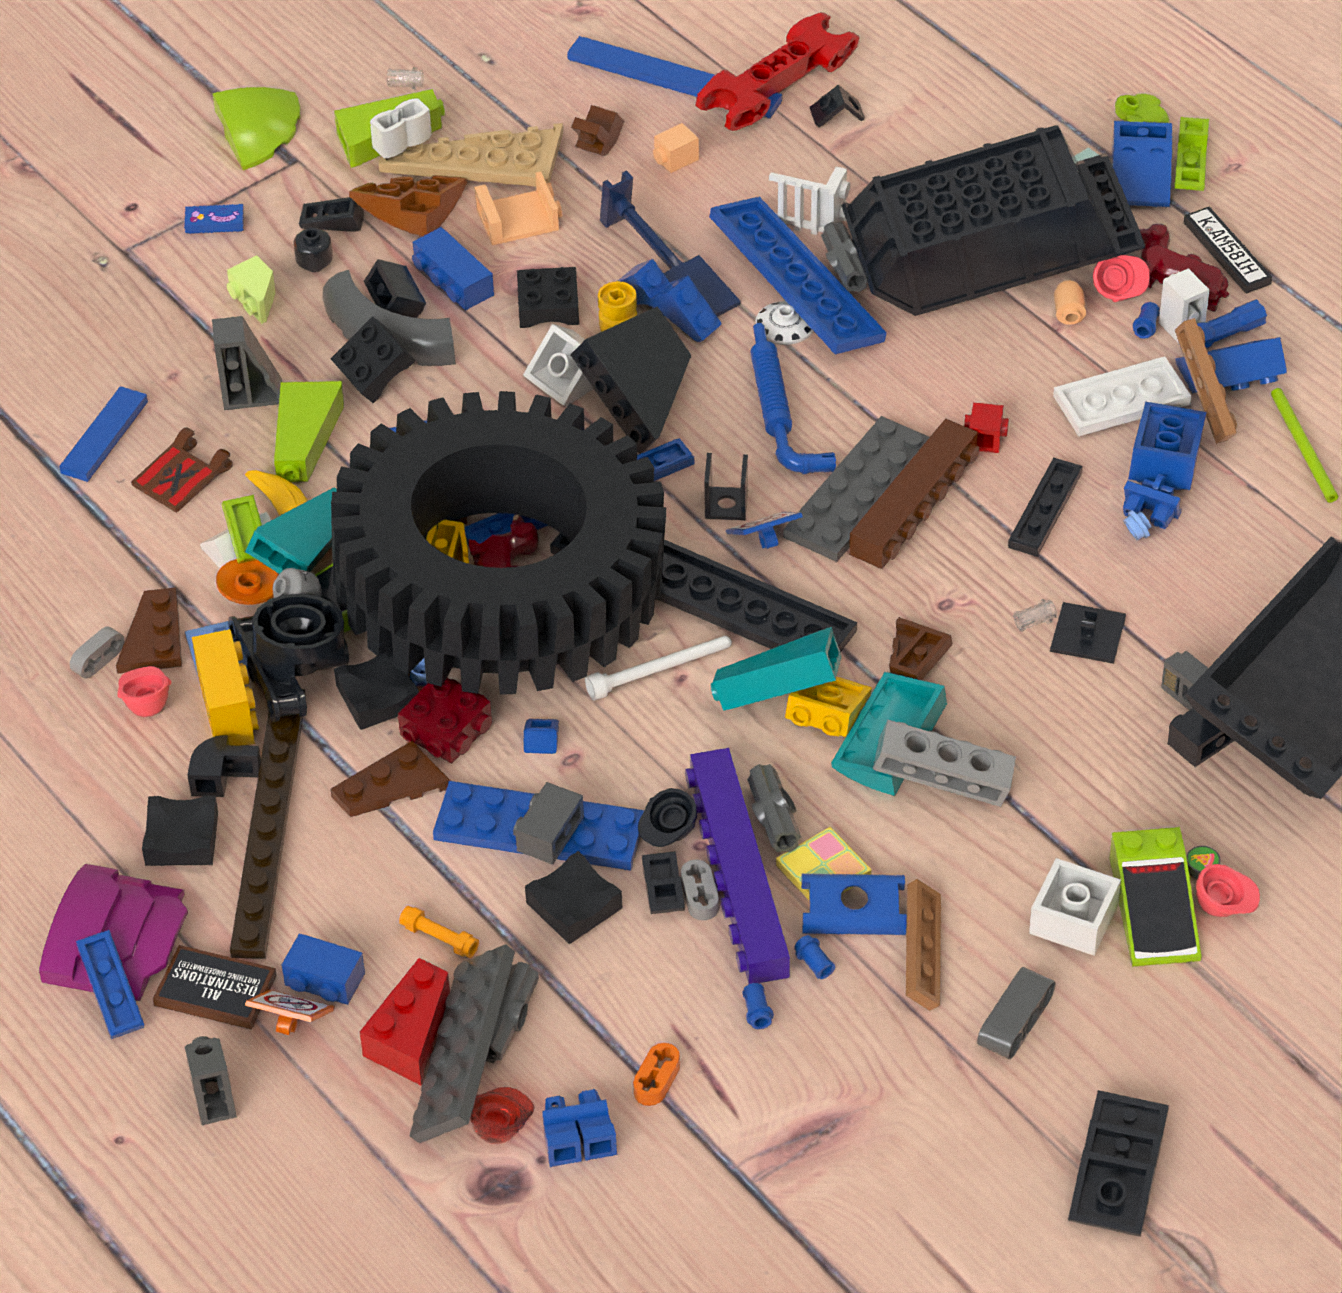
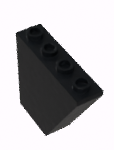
[571,306,692,454]

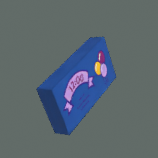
[184,204,244,234]

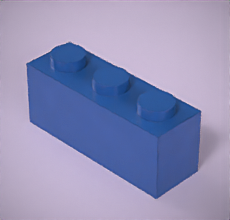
[412,227,494,311]

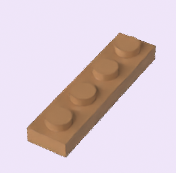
[1174,318,1237,444]
[906,879,941,1011]

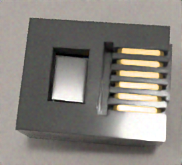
[1161,651,1208,711]

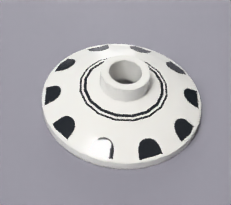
[756,301,813,345]

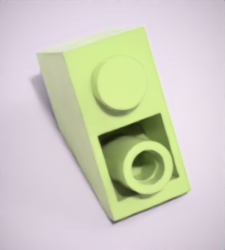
[226,255,276,324]

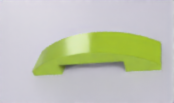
[1175,117,1209,191]

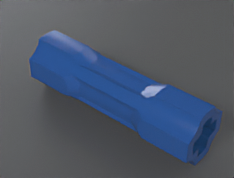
[1178,299,1267,348]

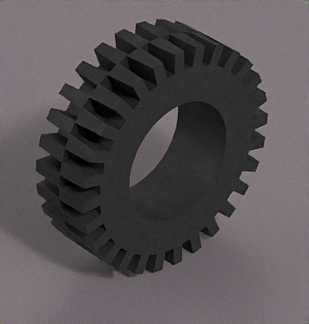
[331,391,666,695]

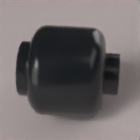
[293,228,333,272]

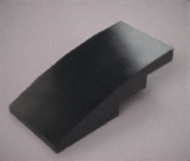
[1068,1090,1169,1237]

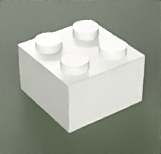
[1029,858,1121,956]

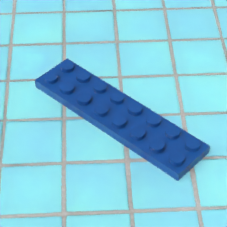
[709,197,887,354]

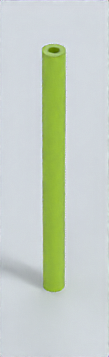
[1271,388,1338,503]

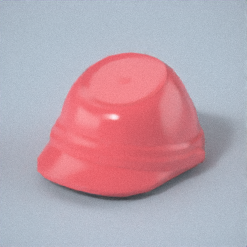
[1093,254,1150,302]
[117,666,172,717]
[1196,864,1260,917]

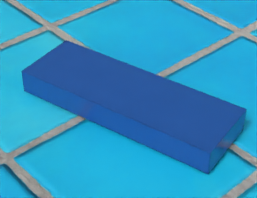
[76,930,144,1039]

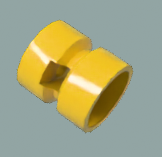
[597,281,637,332]

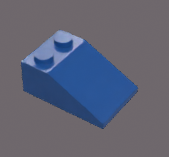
[1128,401,1207,490]

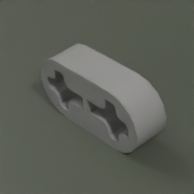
[70,626,124,679]
[681,860,719,920]

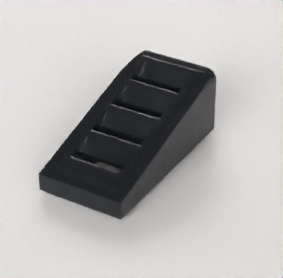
[299,197,364,231]

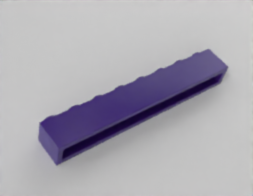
[685,748,790,984]

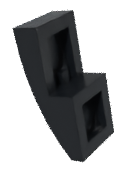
[642,851,685,914]

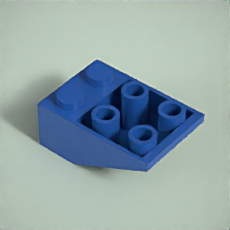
[1112,121,1172,207]

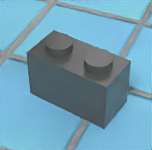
[513,782,584,864]

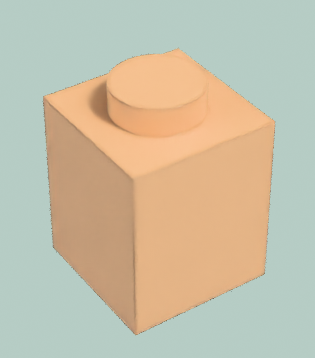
[653,123,699,173]

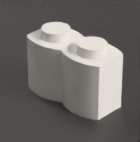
[370,98,431,158]

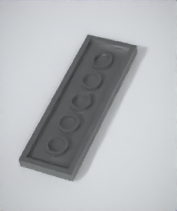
[783,416,929,562]
[409,944,515,1144]

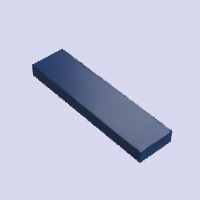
[59,386,148,482]

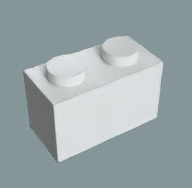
[1159,269,1209,343]

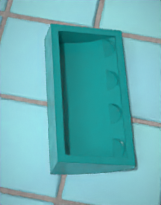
[831,672,947,796]

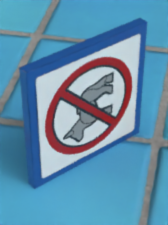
[726,512,803,549]

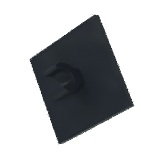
[1050,602,1126,664]

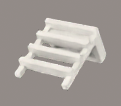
[769,167,850,235]

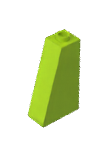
[334,89,445,168]
[274,381,344,482]

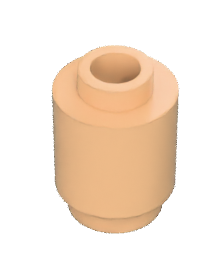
[1054,280,1086,325]

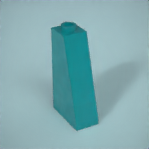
[245,487,337,574]
[710,627,842,711]

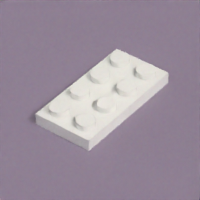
[1053,356,1191,437]

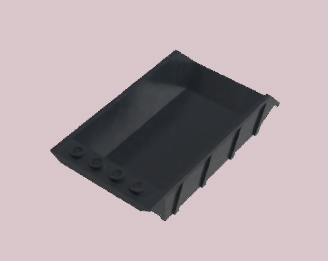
[841,125,1145,316]
[1185,536,1342,799]

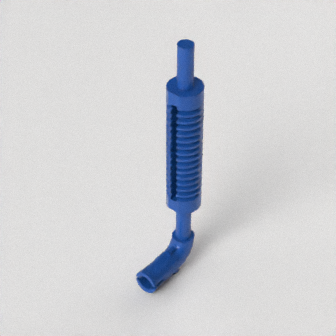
[750,323,836,474]

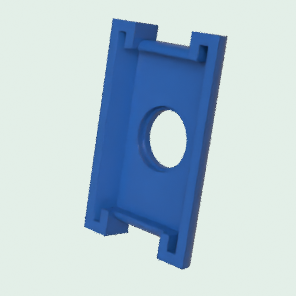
[801,874,907,935]

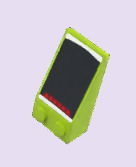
[1109,827,1201,967]

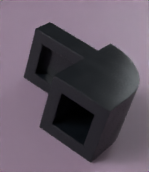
[187,735,261,797]

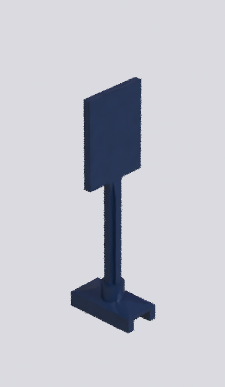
[600,170,741,317]

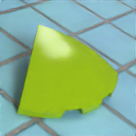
[212,87,300,170]

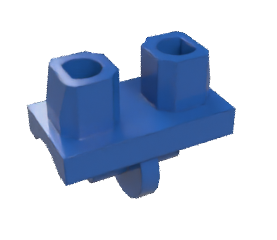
[1123,474,1182,529]

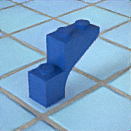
[618,259,722,342]

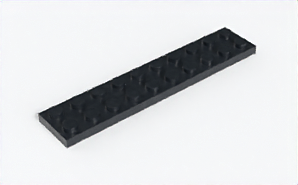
[550,533,857,653]

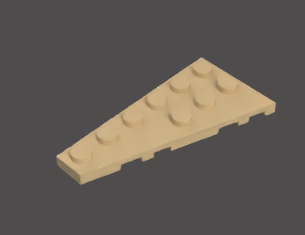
[379,123,564,187]

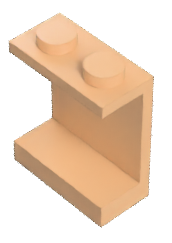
[474,172,562,245]

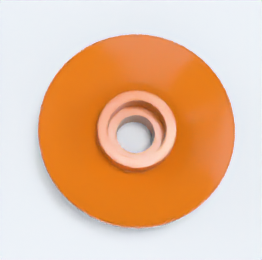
[216,559,279,605]

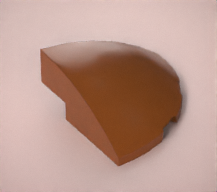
[349,175,467,236]

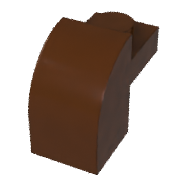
[571,105,625,156]

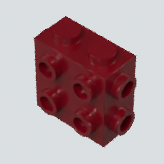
[398,678,492,764]

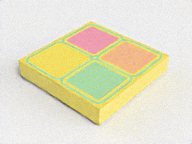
[776,827,872,901]

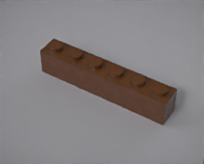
[849,418,980,569]

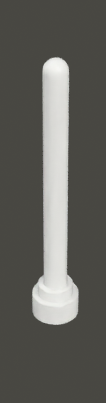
[585,636,732,701]

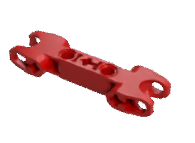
[695,12,860,131]

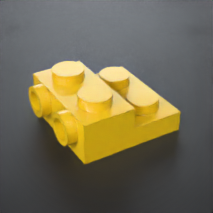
[785,676,872,737]

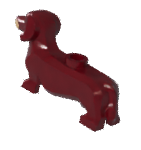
[1139,224,1229,312]
[468,515,539,568]

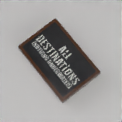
[153,945,277,1030]

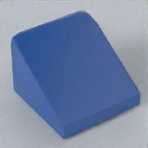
[524,719,559,754]

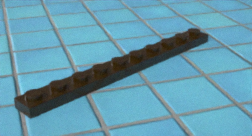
[230,689,306,959]

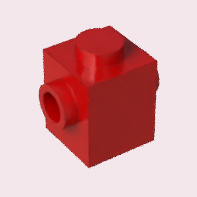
[964,402,1009,453]

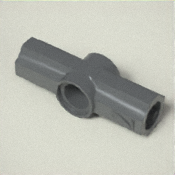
[821,222,867,293]
[747,764,801,852]
[486,962,539,1063]

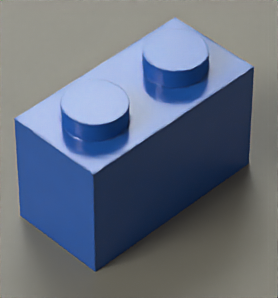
[281,933,365,1005]

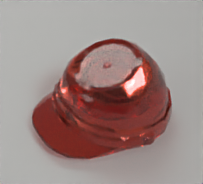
[470,1087,535,1145]

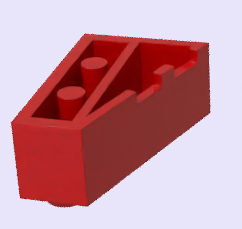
[359,958,450,1086]

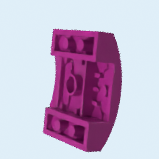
[39,864,188,1001]

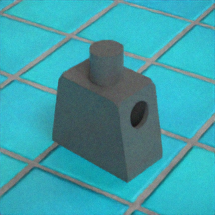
[184,1036,237,1125]

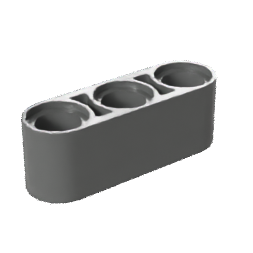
[977,967,1056,1059]

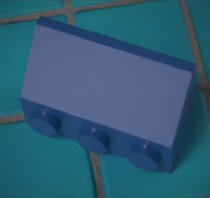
[1175,337,1287,393]

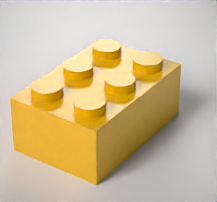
[192,629,259,746]

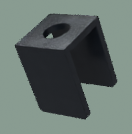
[704,453,748,521]

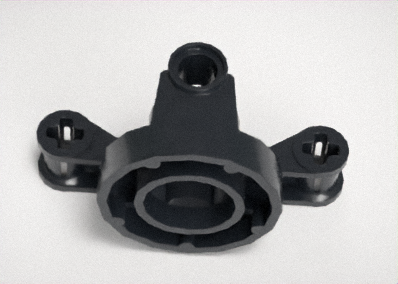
[228,594,349,722]

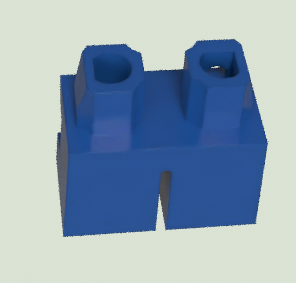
[542,1089,617,1167]

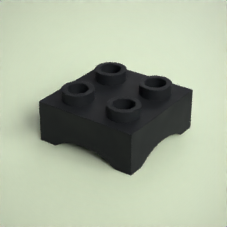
[517,267,579,328]
[331,316,416,404]
[334,648,419,730]
[142,795,218,866]
[525,851,622,944]

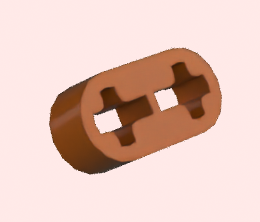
[633,1043,680,1106]

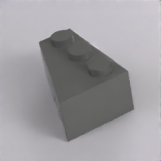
[212,316,282,410]

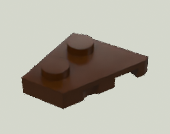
[889,617,953,680]

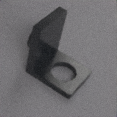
[810,85,865,128]

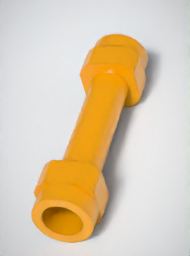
[399,906,479,958]

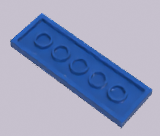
[433,781,645,871]

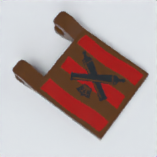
[131,427,233,513]

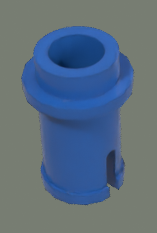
[1132,302,1160,339]
[794,935,836,980]
[742,983,774,1029]

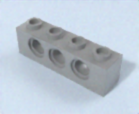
[873,720,1016,807]

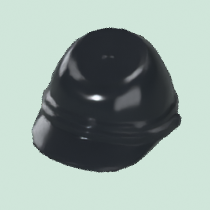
[638,788,697,847]

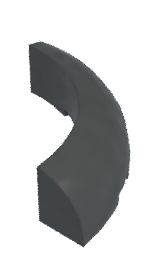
[322,270,456,366]

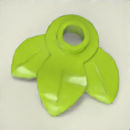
[1115,94,1169,123]

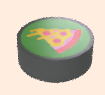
[1186,846,1221,879]

